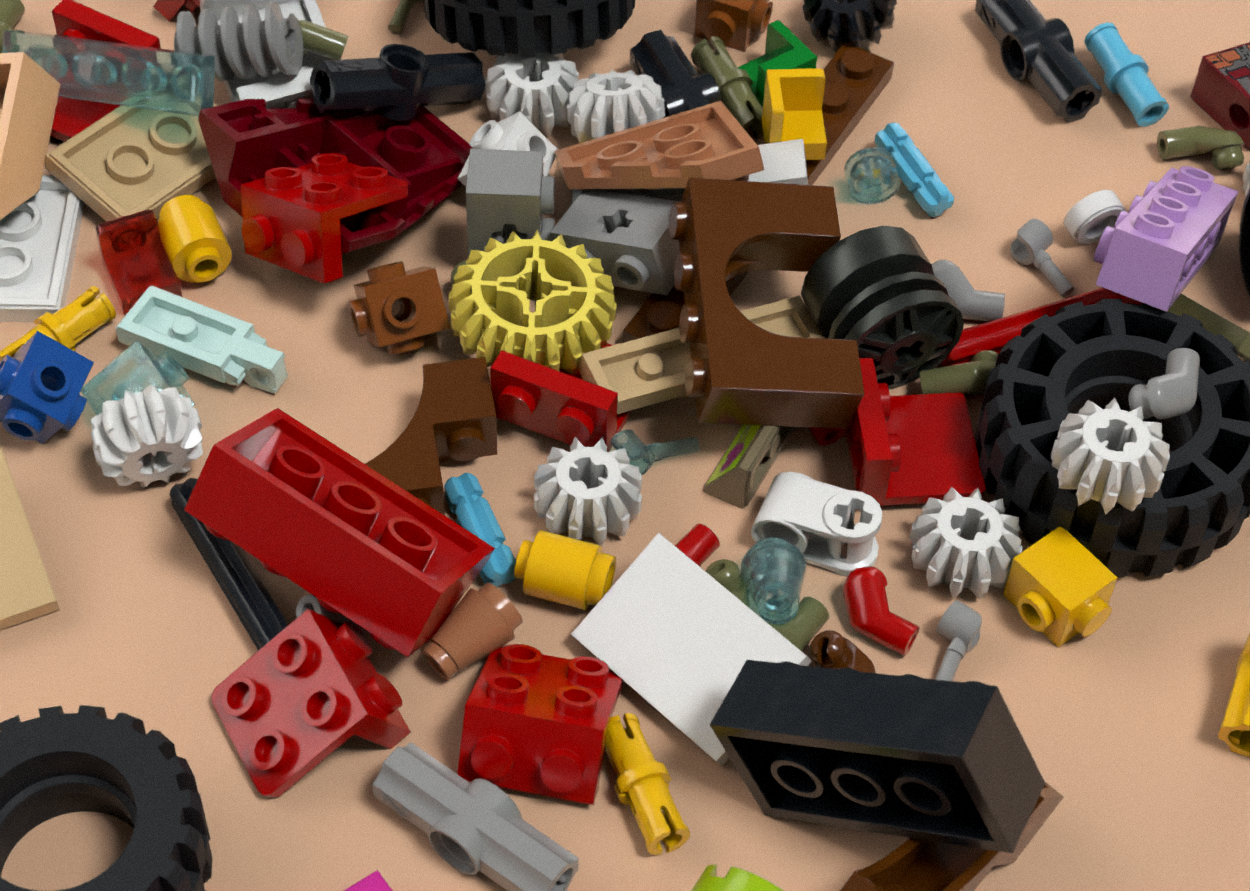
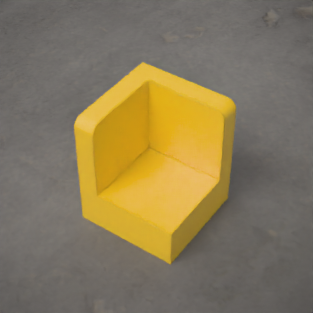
[762,68,827,160]

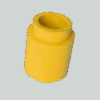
[157,195,232,283]
[514,530,617,610]

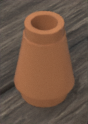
[421,583,523,680]

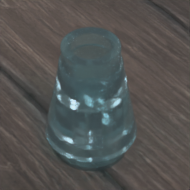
[740,538,806,625]

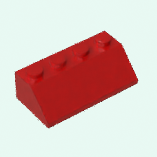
[184,408,495,657]

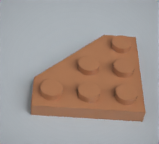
[554,101,764,190]

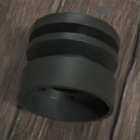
[801,226,964,389]

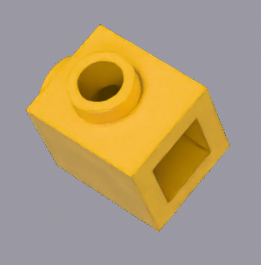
[1003,526,1118,648]

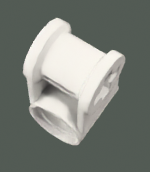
[751,472,883,576]

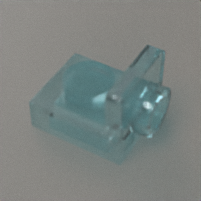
[81,341,195,415]

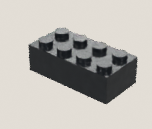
[710,660,1045,853]

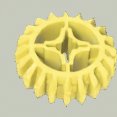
[449,229,617,375]

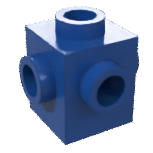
[0,331,94,444]

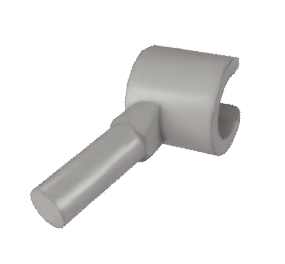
[1010,219,1074,297]
[935,600,982,681]

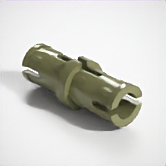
[691,36,764,140]

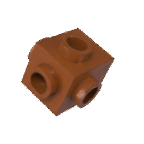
[349,261,451,354]

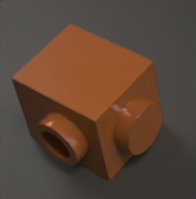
[694,0,773,52]

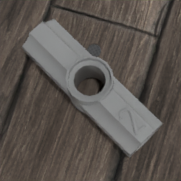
[372,742,579,891]

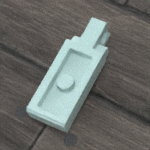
[116,285,288,394]

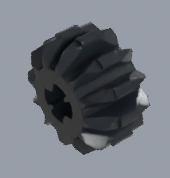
[803,0,897,52]

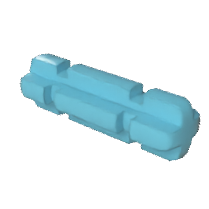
[875,122,954,217]
[444,473,516,587]

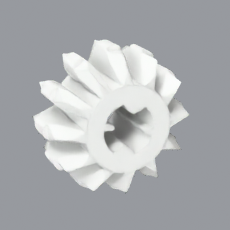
[485,52,579,136]
[567,70,665,143]
[91,384,203,488]
[1051,397,1170,515]
[534,436,642,546]
[910,487,1023,599]

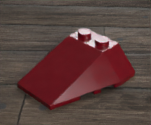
[198,98,473,254]

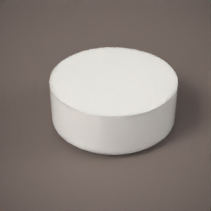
[1064,190,1126,244]

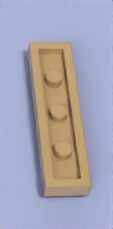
[577,296,823,414]

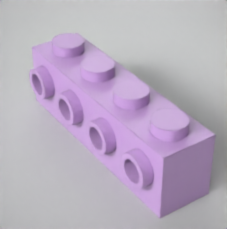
[1094,166,1239,312]

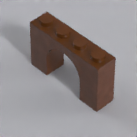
[669,178,865,429]

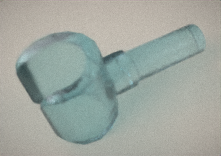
[611,429,699,476]

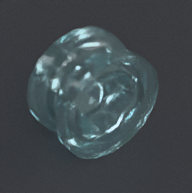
[844,147,901,204]

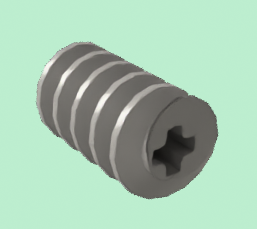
[174,3,303,84]

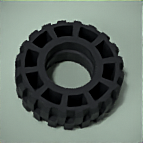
[975,299,1250,577]

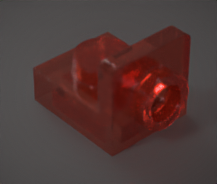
[95,209,182,316]

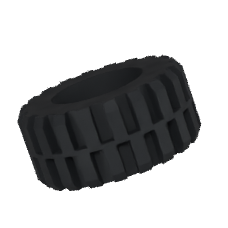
[424,0,635,57]
[0,705,213,891]

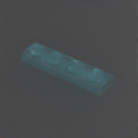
[3,30,215,116]

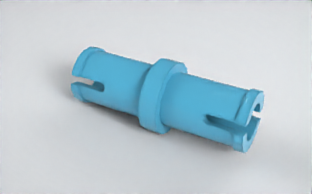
[1084,22,1169,127]

